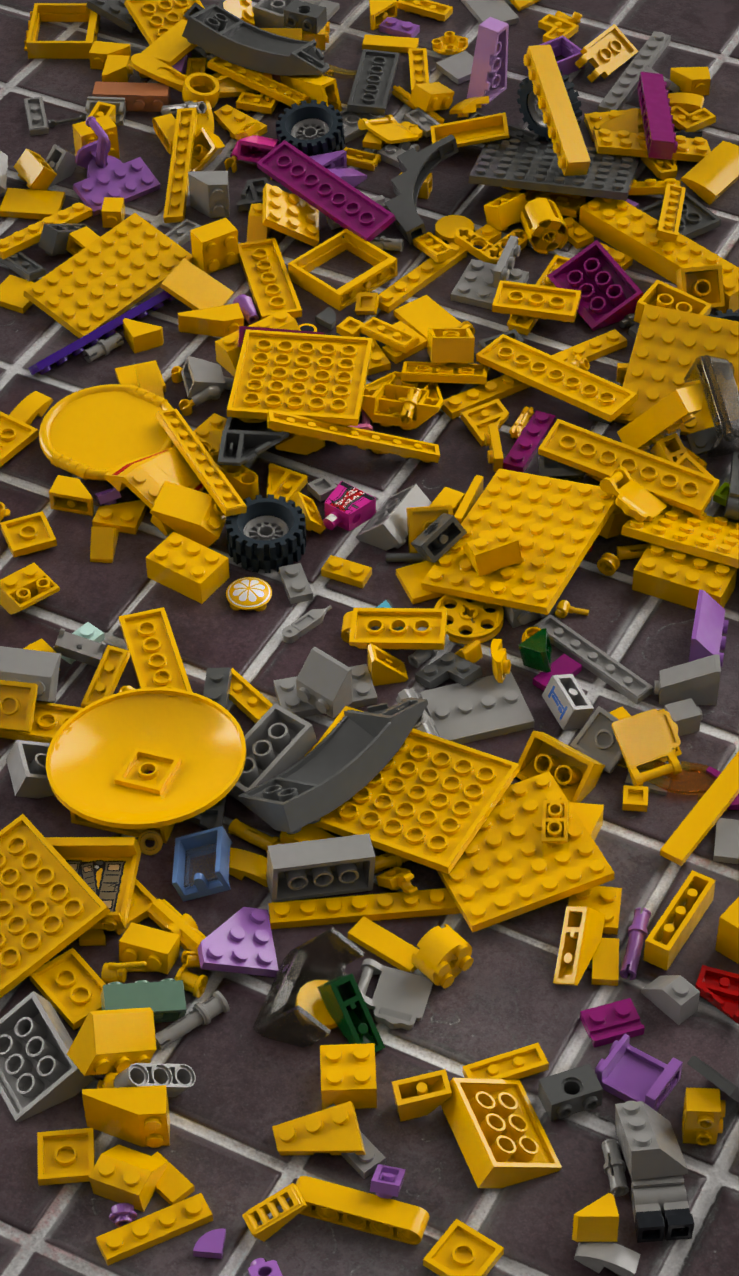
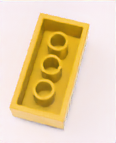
[632,543,737,610]

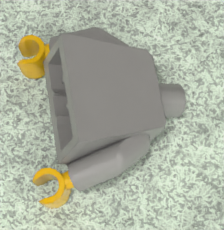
[171,356,234,416]

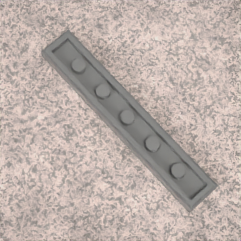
[534,614,654,704]

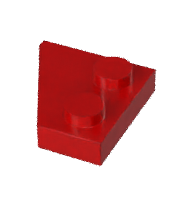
[695,965,739,1024]

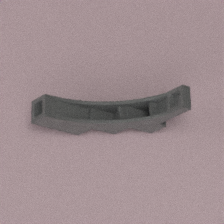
[384,134,458,245]

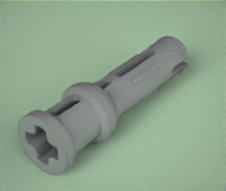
[155,991,230,1051]

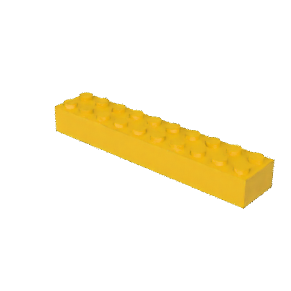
[579,197,739,313]

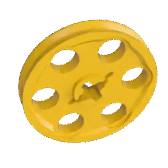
[434,594,504,645]

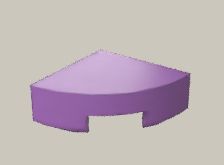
[193,1228,226,1259]

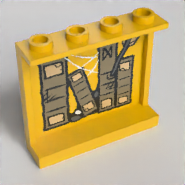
[45,837,142,931]

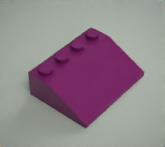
[548,240,644,331]

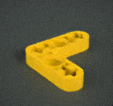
[454,227,528,264]

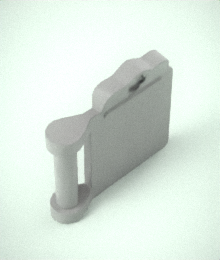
[358,958,433,1030]

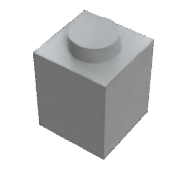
[664,698,703,736]

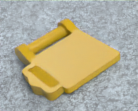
[358,115,423,144]
[599,467,667,522]
[611,709,682,786]

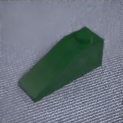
[317,973,385,1053]

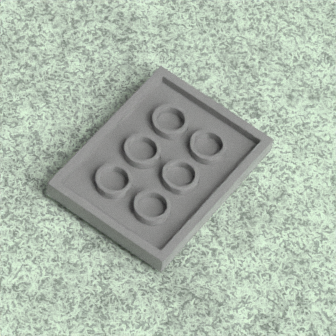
[420,671,535,744]

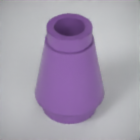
[233,294,259,324]

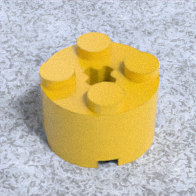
[411,924,474,989]

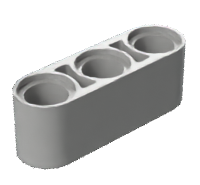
[114,1063,196,1097]

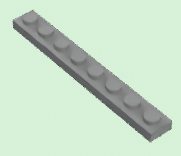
[598,31,671,112]

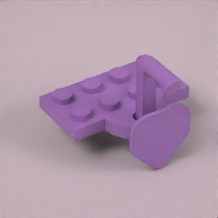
[73,116,161,217]

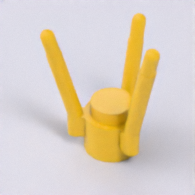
[101,961,156,984]

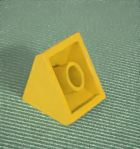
[715,897,739,964]

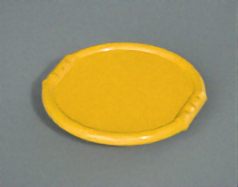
[39,384,176,481]

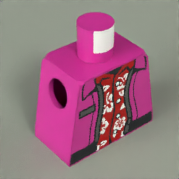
[323,481,376,531]

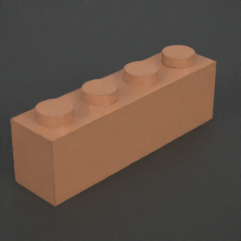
[92,82,171,112]

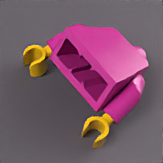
[224,135,279,180]

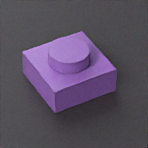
[95,487,121,506]

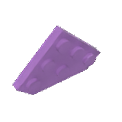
[197,907,279,977]

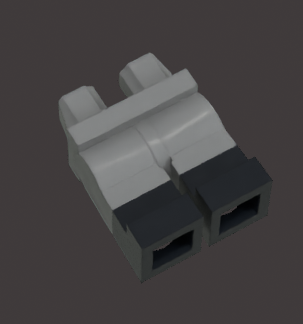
[630,1175,694,1243]

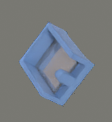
[172,826,232,902]

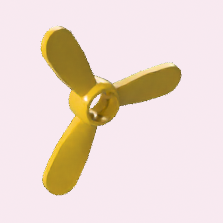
[130,53,272,135]

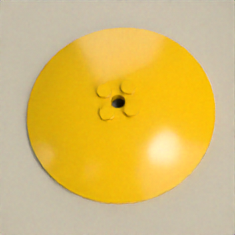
[46,688,246,829]

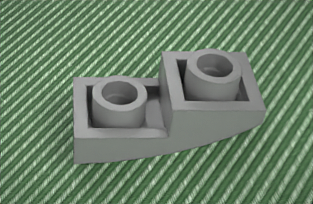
[574,1242,641,1276]

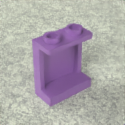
[595,1034,683,1111]

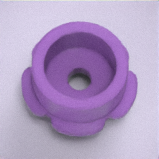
[109,1203,137,1227]

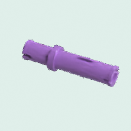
[619,907,651,980]

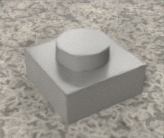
[307,475,337,502]

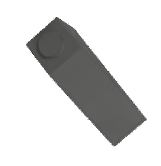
[38,223,98,256]

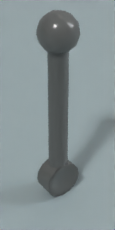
[48,114,86,128]

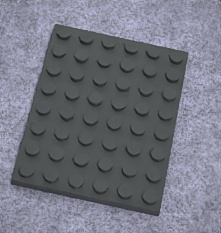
[469,139,640,201]

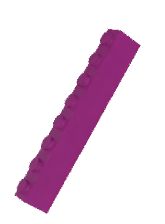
[637,72,678,160]

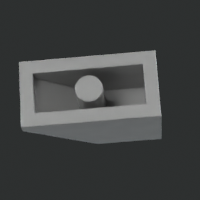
[45,144,77,187]
[641,975,700,1025]

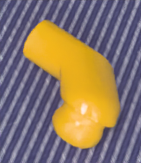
[555,11,582,25]

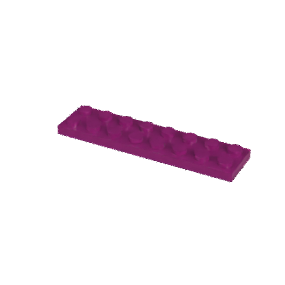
[257,140,395,242]

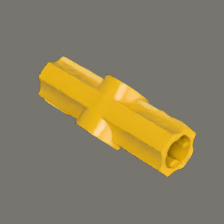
[147,899,206,951]

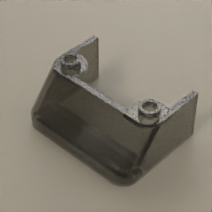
[684,355,739,458]
[253,927,364,1048]

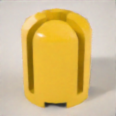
[520,197,569,254]

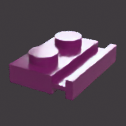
[580,998,645,1048]

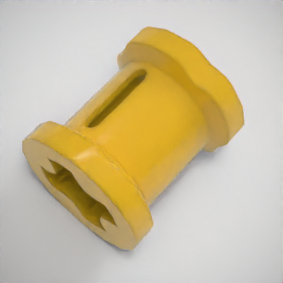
[174,967,208,998]

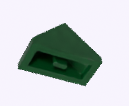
[518,628,552,673]

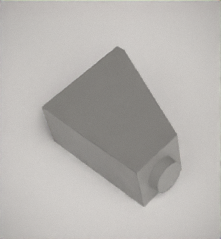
[654,654,721,705]

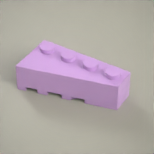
[467,17,509,105]

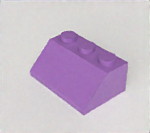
[689,590,729,667]

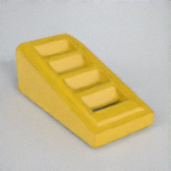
[242,1183,308,1242]

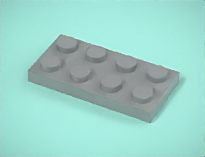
[273,664,378,718]

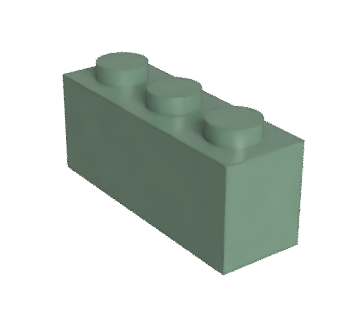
[101,978,187,1023]

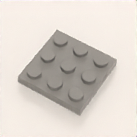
[451,259,529,310]

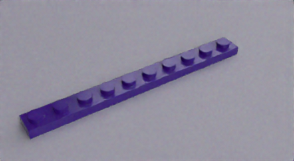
[28,291,176,375]

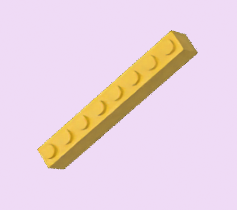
[523,45,591,176]

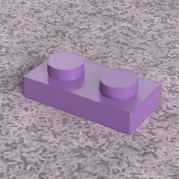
[379,17,420,38]
[369,1164,406,1199]

